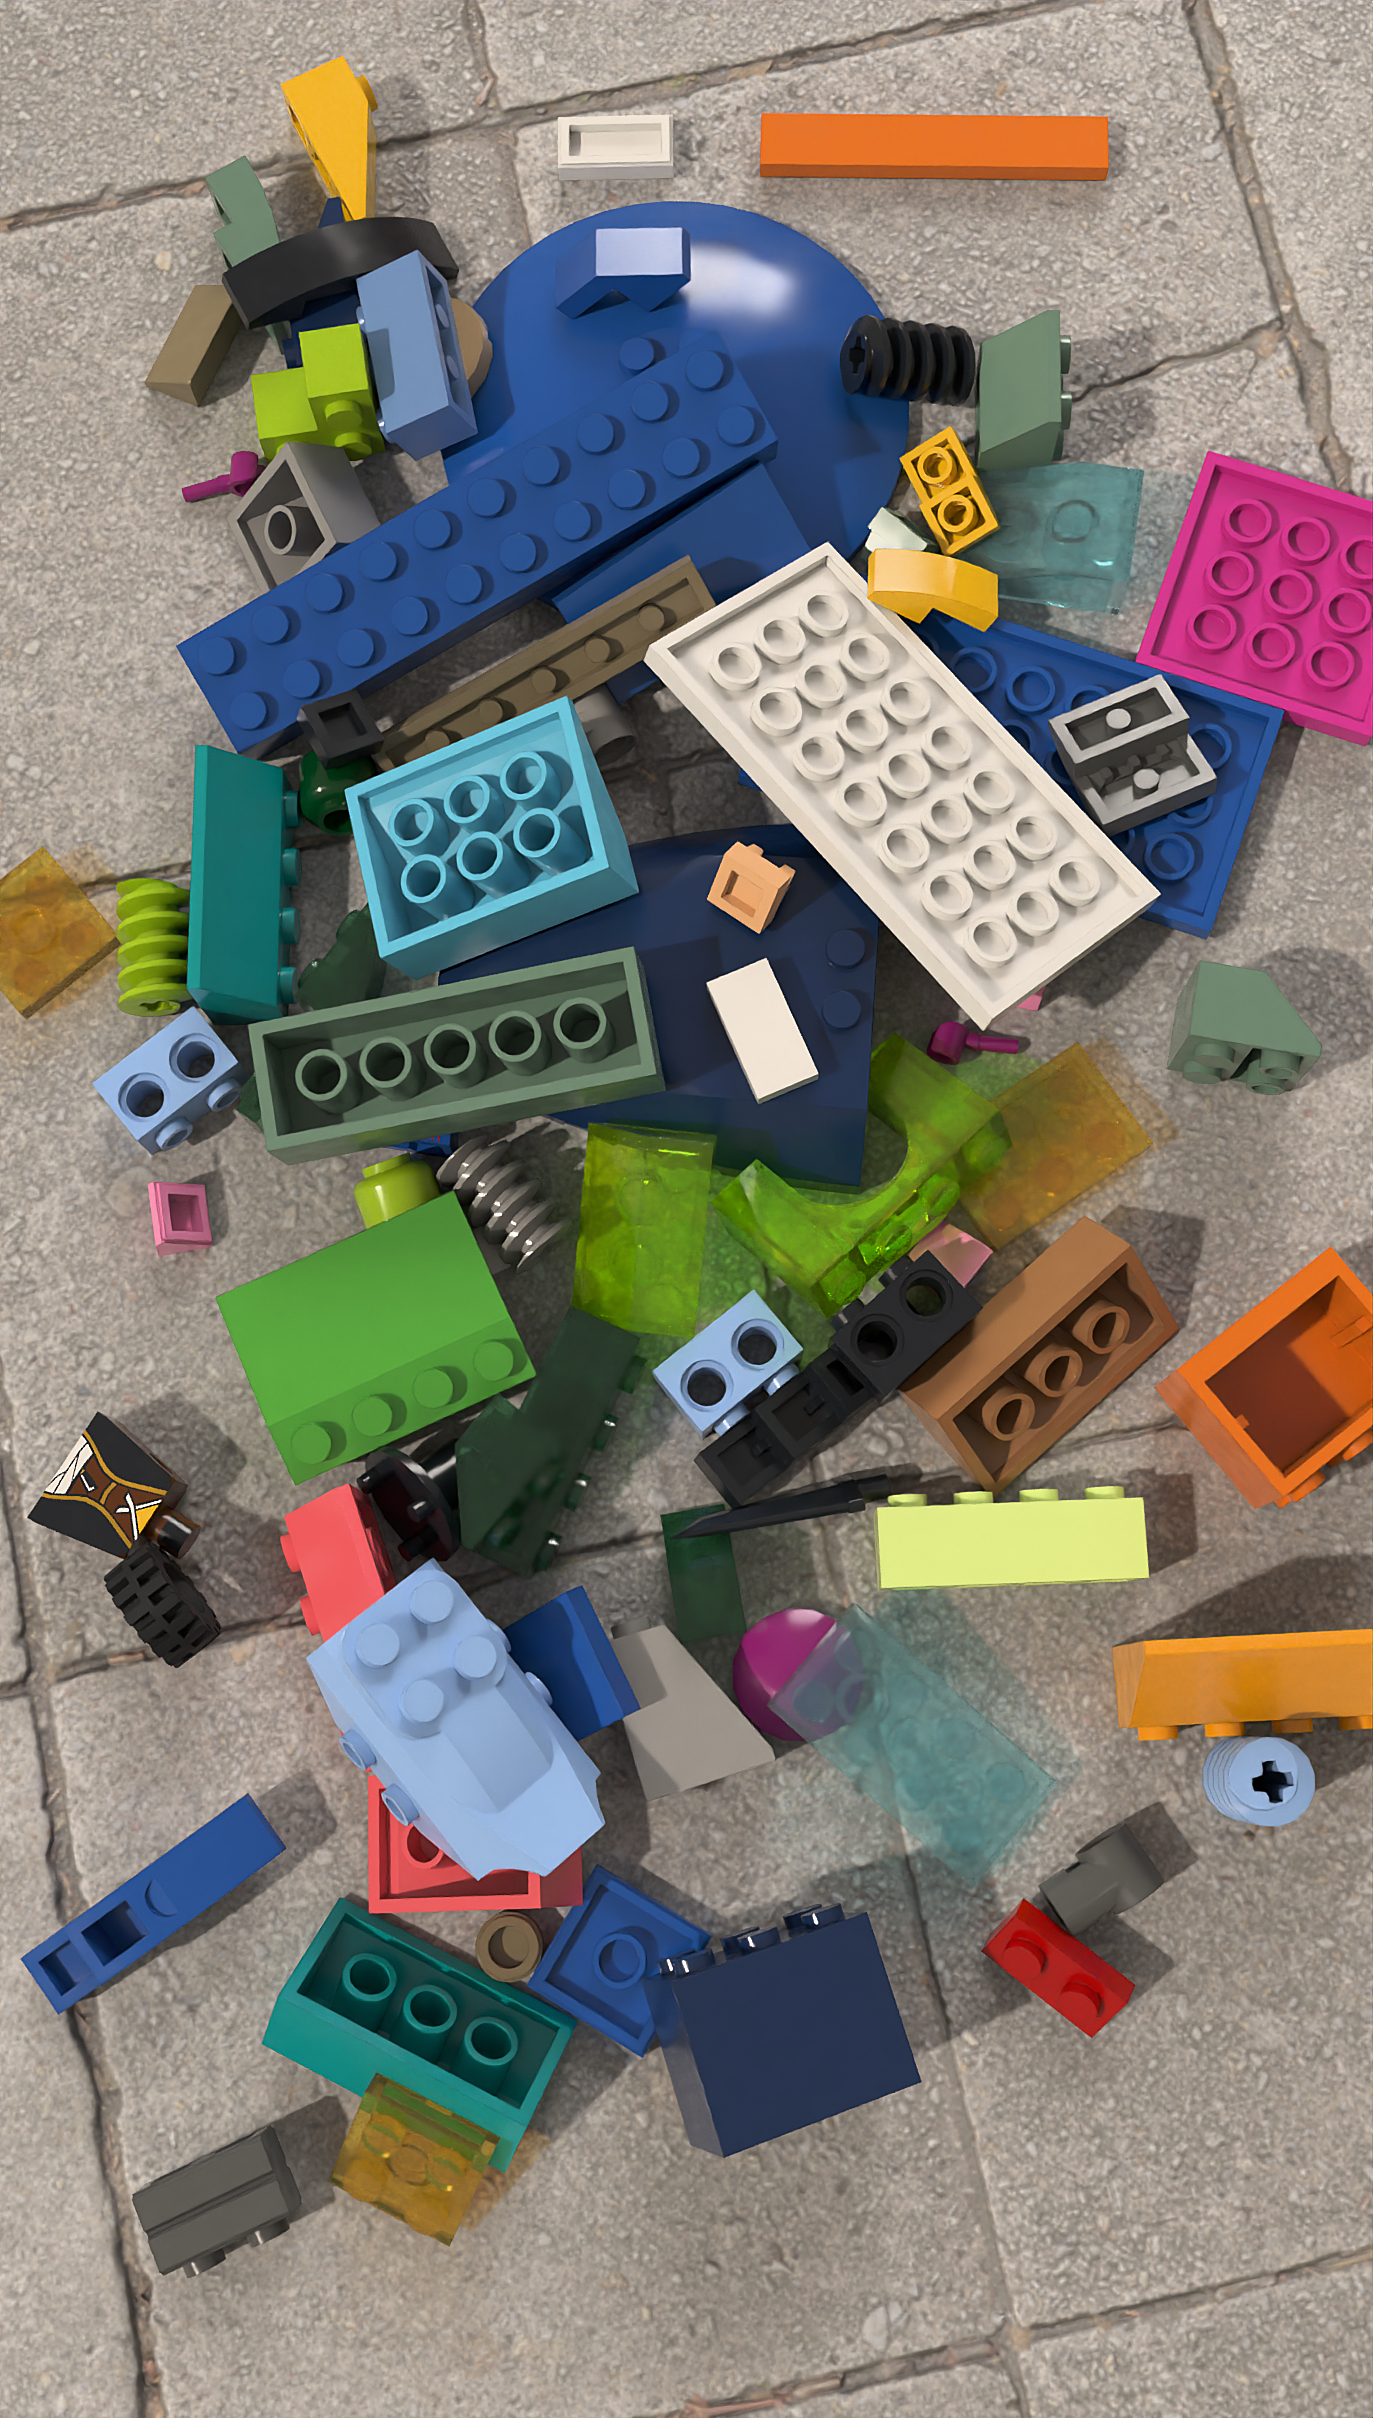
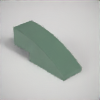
[205,156,292,355]

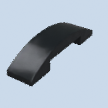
[222,217,459,330]

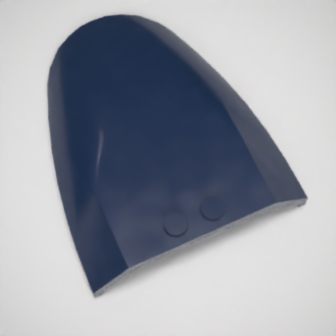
[438,824,880,1195]

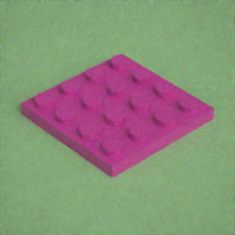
[1135,450,1373,747]

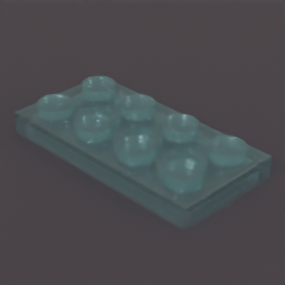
[766,1603,1058,1887]

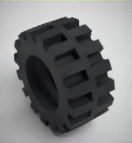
[104,1542,221,1668]

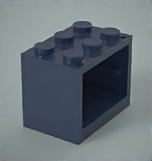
[641,1903,922,2158]

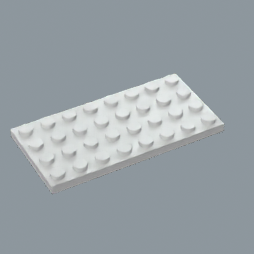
[644,542,1161,1031]

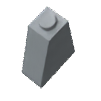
[609,1616,776,1802]

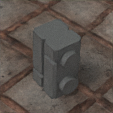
[132,2125,302,2278]

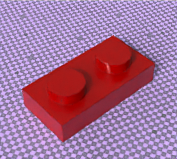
[981,1898,1135,2038]

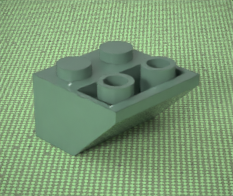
[975,310,1072,484]
[1166,960,1322,1095]

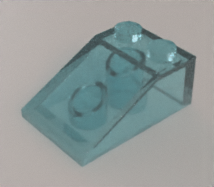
[953,462,1144,615]

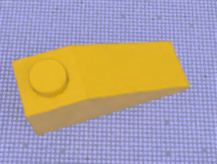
[280,55,378,222]

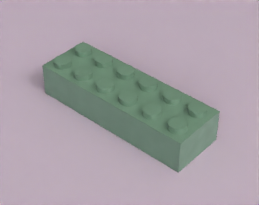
[248,946,666,1166]

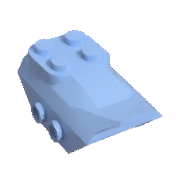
[306,1557,606,1881]

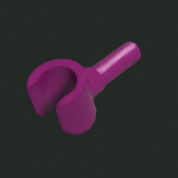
[182,451,266,502]
[926,1021,1019,1065]

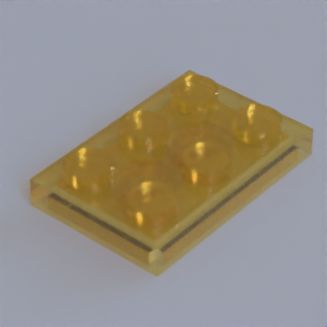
[921,1042,1153,1254]

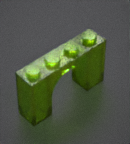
[710,1032,1013,1320]

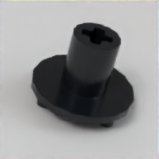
[356,1438,489,1562]

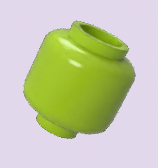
[353,1152,442,1229]

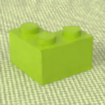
[250,323,386,465]

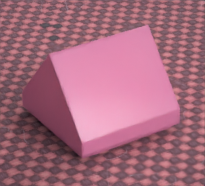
[148,1181,213,1256]

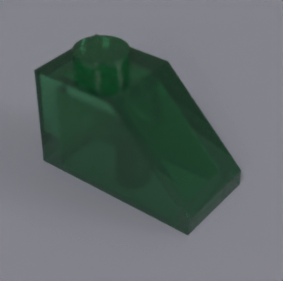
[660,1504,747,1645]

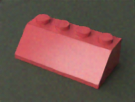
[280,1483,398,1772]

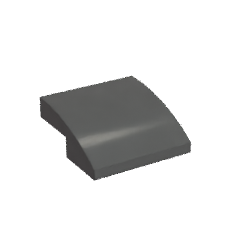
[1048,674,1217,837]

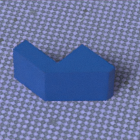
[555,227,691,320]

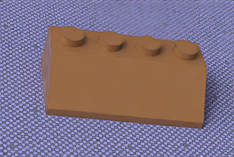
[897,1215,1180,1498]

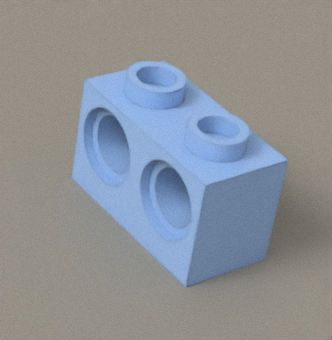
[92,1006,251,1155]
[652,1290,804,1439]

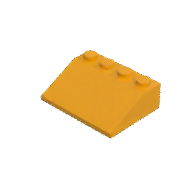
[1112,1629,1373,1741]

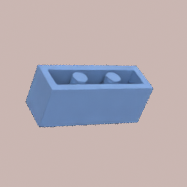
[356,250,478,461]

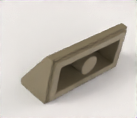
[145,285,243,407]

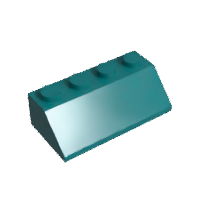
[187,745,303,1025]
[261,1897,578,2173]

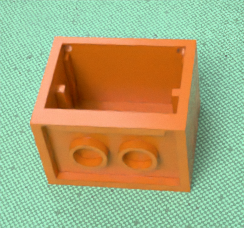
[1154,1246,1373,1509]

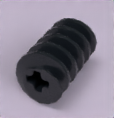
[840,315,976,407]

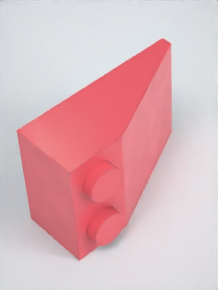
[368,1775,583,1914]

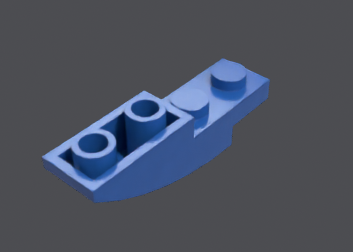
[20,1793,286,2015]

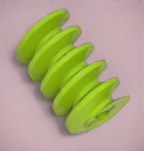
[116,878,194,1017]

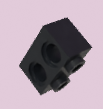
[827,1250,983,1404]

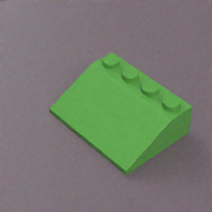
[215,1190,537,1486]

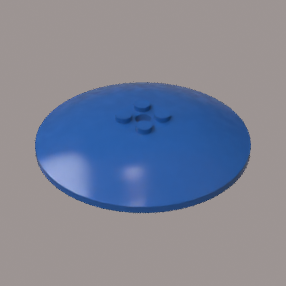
[440,201,909,611]

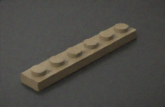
[373,554,717,773]

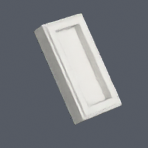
[558,114,674,181]
[707,958,819,1104]

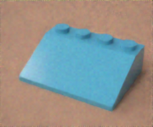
[344,696,639,980]

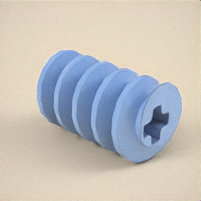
[1203,1736,1315,1827]

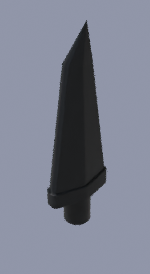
[668,1473,891,1540]

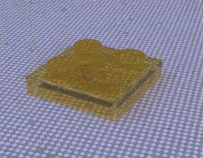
[0,846,122,1020]
[328,2072,501,2246]

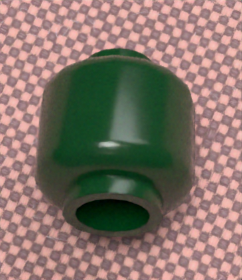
[298,750,378,836]

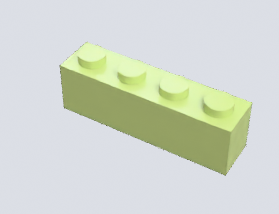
[873,1486,1149,1591]

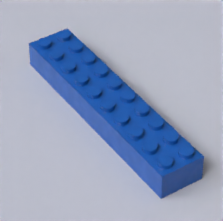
[176,329,778,761]

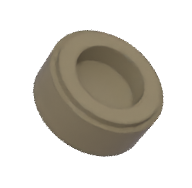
[475,1910,544,1982]

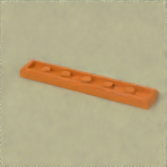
[760,113,1109,181]

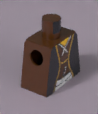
[27,1411,201,1559]

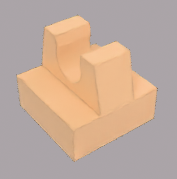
[707,842,796,934]

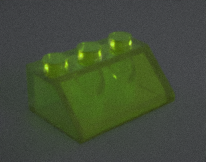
[571,1121,717,1338]

